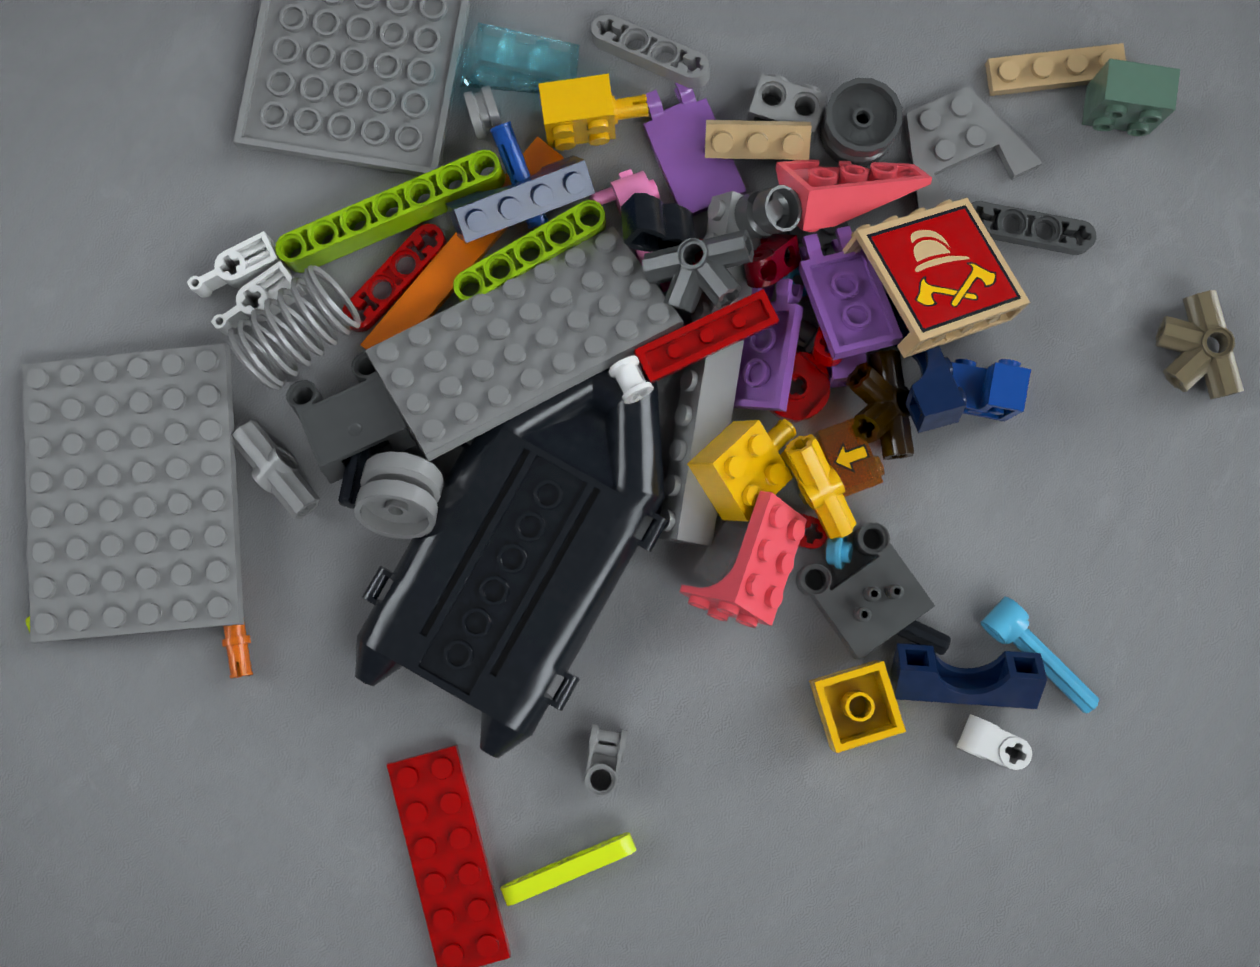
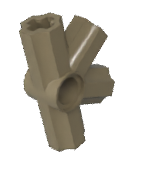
[1155,290,1244,400]

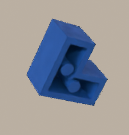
[951,359,1031,422]

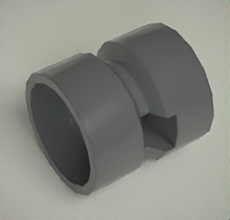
[734,185,802,239]

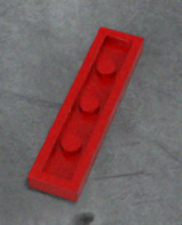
[634,289,780,383]

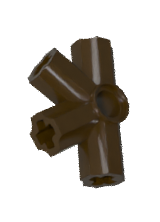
[846,350,914,460]

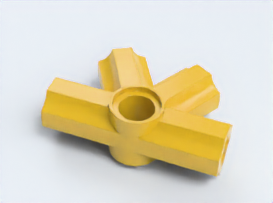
[780,434,857,539]

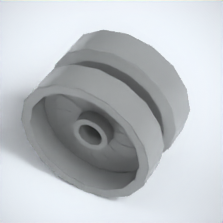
[354,451,444,539]

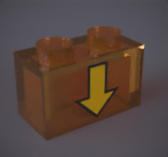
[814,418,885,498]

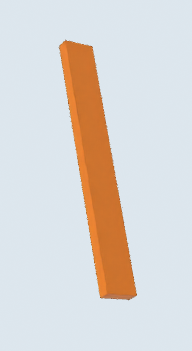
[360,136,564,350]

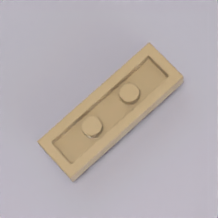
[705,120,812,160]

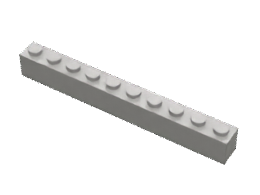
[659,191,760,547]

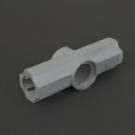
[232,421,320,520]

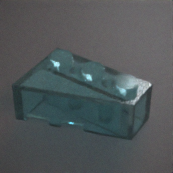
[460,22,580,94]

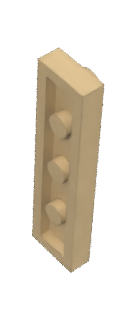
[985,43,1126,96]

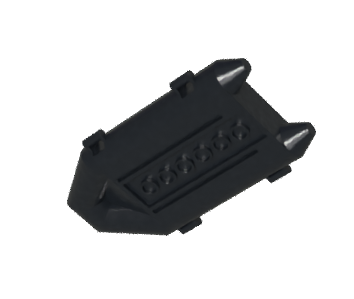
[355,367,668,758]

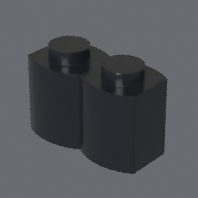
[621,193,695,252]

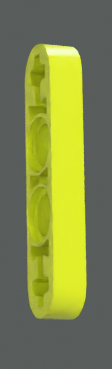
[500,832,637,906]

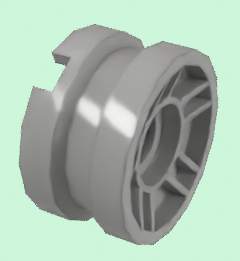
[463,85,501,140]

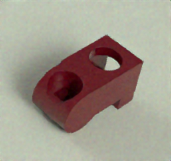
[743,234,801,288]

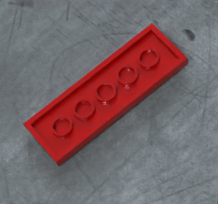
[387,744,511,967]

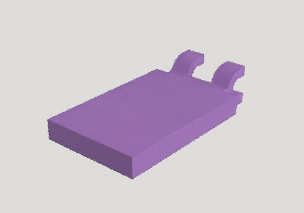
[643,82,747,216]
[798,226,903,360]
[733,278,804,411]

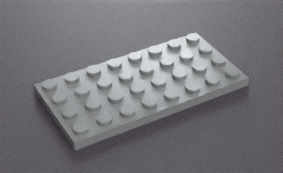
[365,226,683,461]

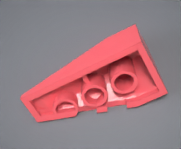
[775,159,932,232]

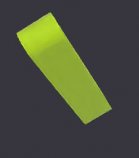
[453,200,606,302]

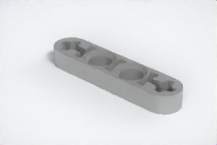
[591,14,710,89]

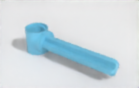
[980,596,1099,713]

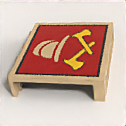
[843,198,1031,358]

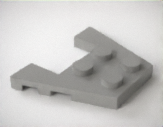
[904,86,1042,210]

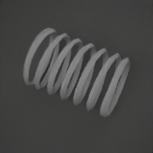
[228,265,361,390]

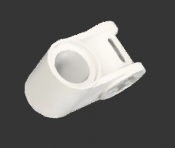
[957,714,1032,770]

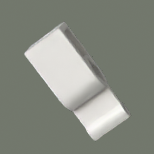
[187,231,286,298]
[211,261,306,336]

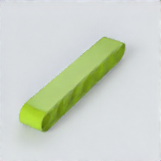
[275,150,506,273]

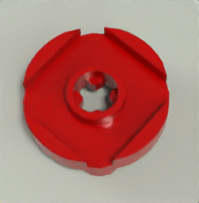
[769,352,831,423]

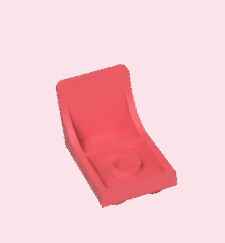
[679,491,807,628]

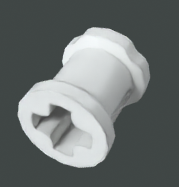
[608,356,654,404]

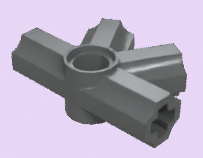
[642,230,754,314]

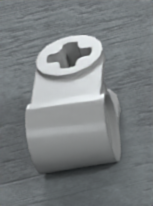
[585,724,628,797]

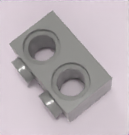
[747,73,827,144]

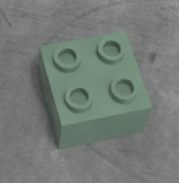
[1082,59,1180,136]

